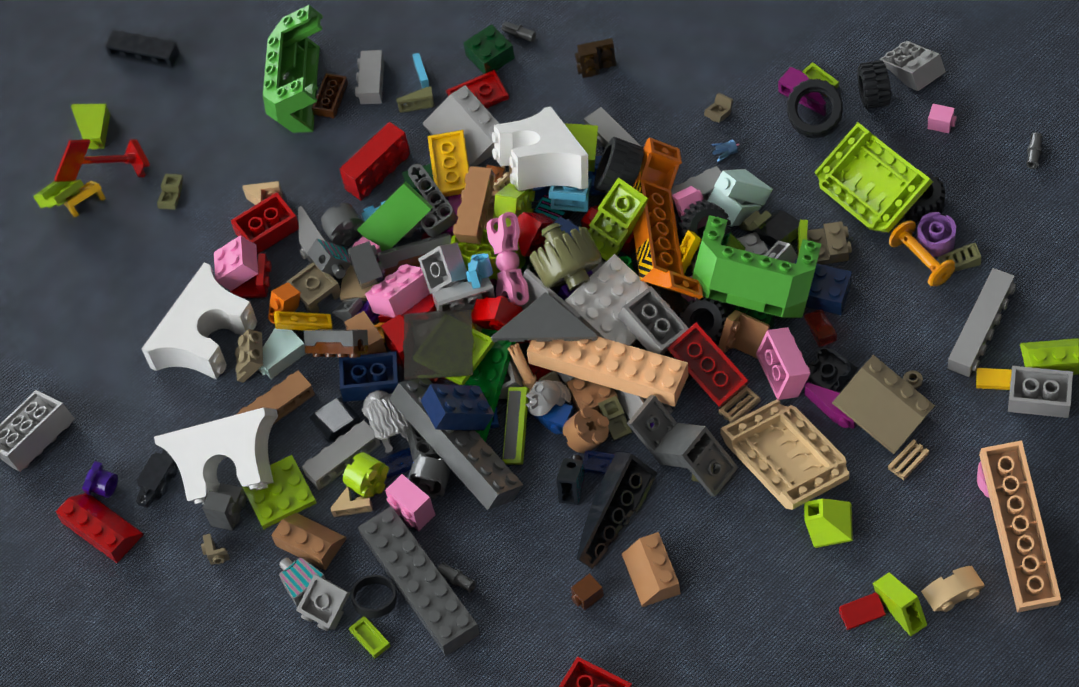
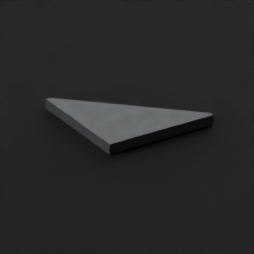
[491,292,598,342]

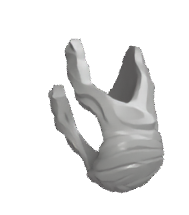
[362,390,411,454]

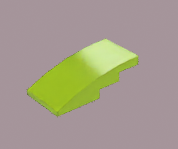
[588,177,649,261]

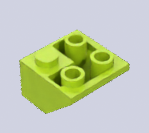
[804,498,853,548]

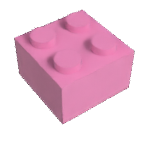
[214,235,258,291]
[385,474,435,531]

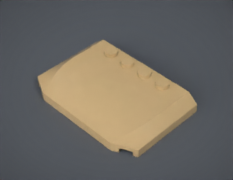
[720,399,850,510]

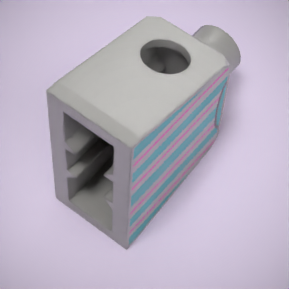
[279,558,325,607]

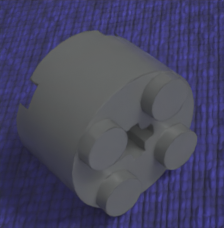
[321,203,363,246]
[408,454,451,499]

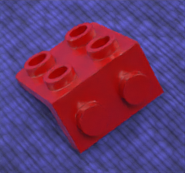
[230,253,272,298]

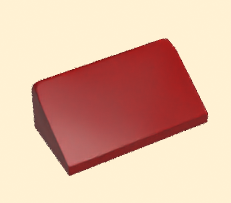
[839,592,886,630]

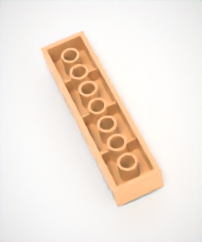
[527,337,688,407]
[979,440,1061,613]

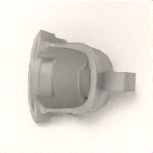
[526,380,571,416]

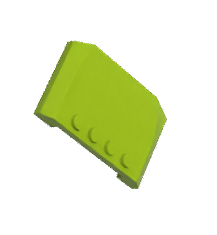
[815,122,933,233]

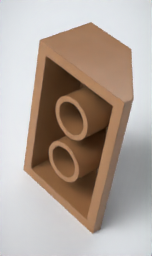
[271,513,346,570]
[622,532,680,607]

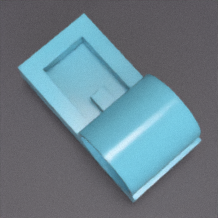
[466,253,493,289]

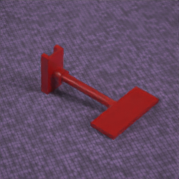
[54,139,150,182]

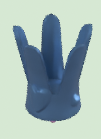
[711,139,740,162]

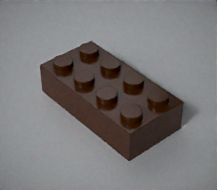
[312,73,348,118]

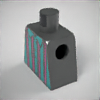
[307,239,351,279]

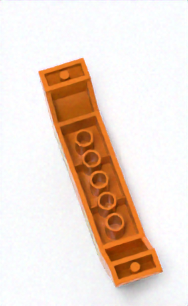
[633,137,703,299]

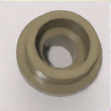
[903,371,923,389]

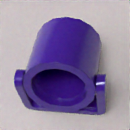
[82,461,118,498]

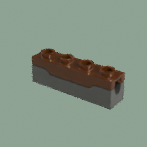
[378,232,451,277]
[304,329,369,358]

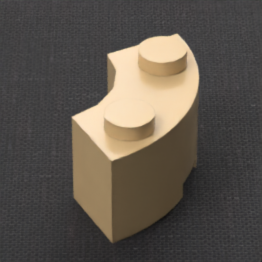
[921,566,985,612]

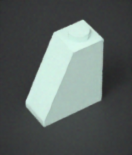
[714,169,773,205]
[259,328,307,379]

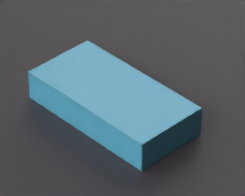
[412,53,429,88]

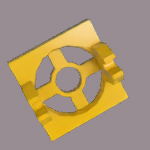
[64,181,106,218]

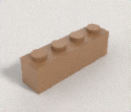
[453,166,496,244]
[236,370,315,424]

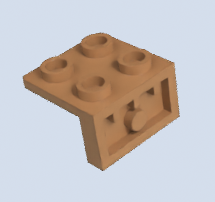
[718,310,770,359]

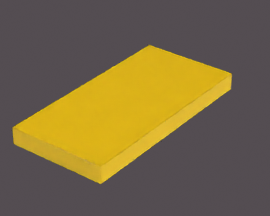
[427,130,469,197]

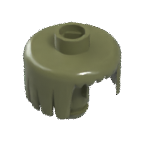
[530,223,602,290]

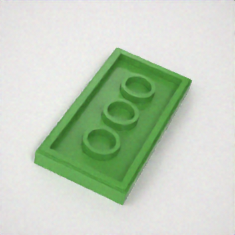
[357,181,433,251]

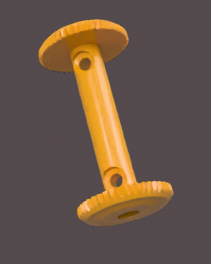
[889,221,955,286]

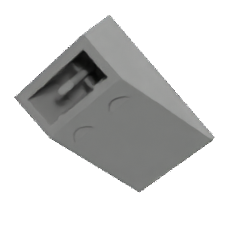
[879,41,946,91]

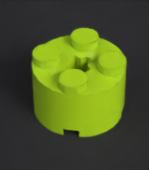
[343,452,389,498]

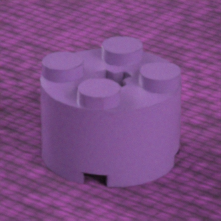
[917,212,956,257]

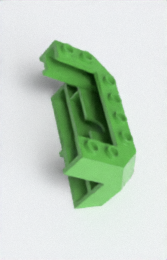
[263,5,323,133]
[692,215,821,318]

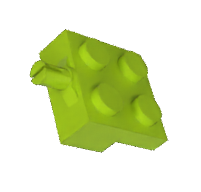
[33,179,84,208]

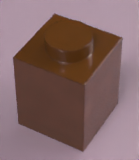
[571,573,604,610]

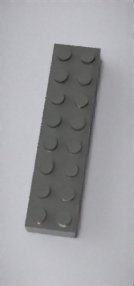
[389,375,523,510]
[358,506,480,656]

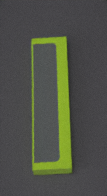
[502,387,529,465]

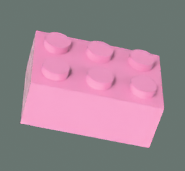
[365,264,430,318]
[756,327,810,400]

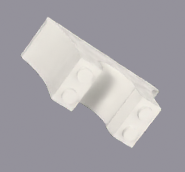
[492,107,588,191]
[142,262,257,380]
[154,407,278,504]

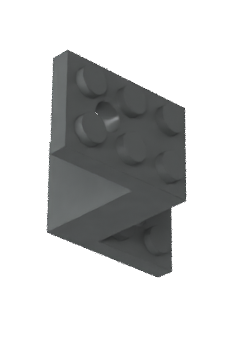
[627,395,739,496]

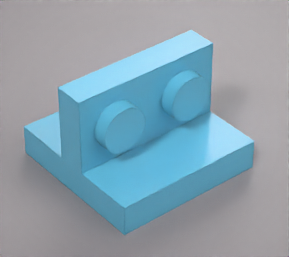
[549,179,592,212]

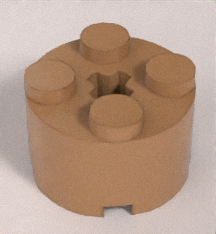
[563,407,609,453]

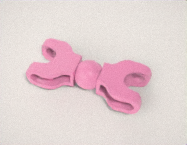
[487,212,529,306]

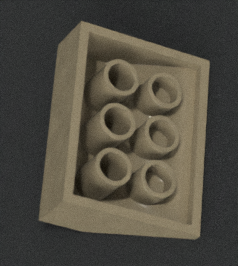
[832,355,935,454]

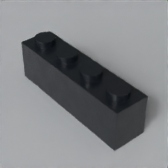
[105,30,180,69]

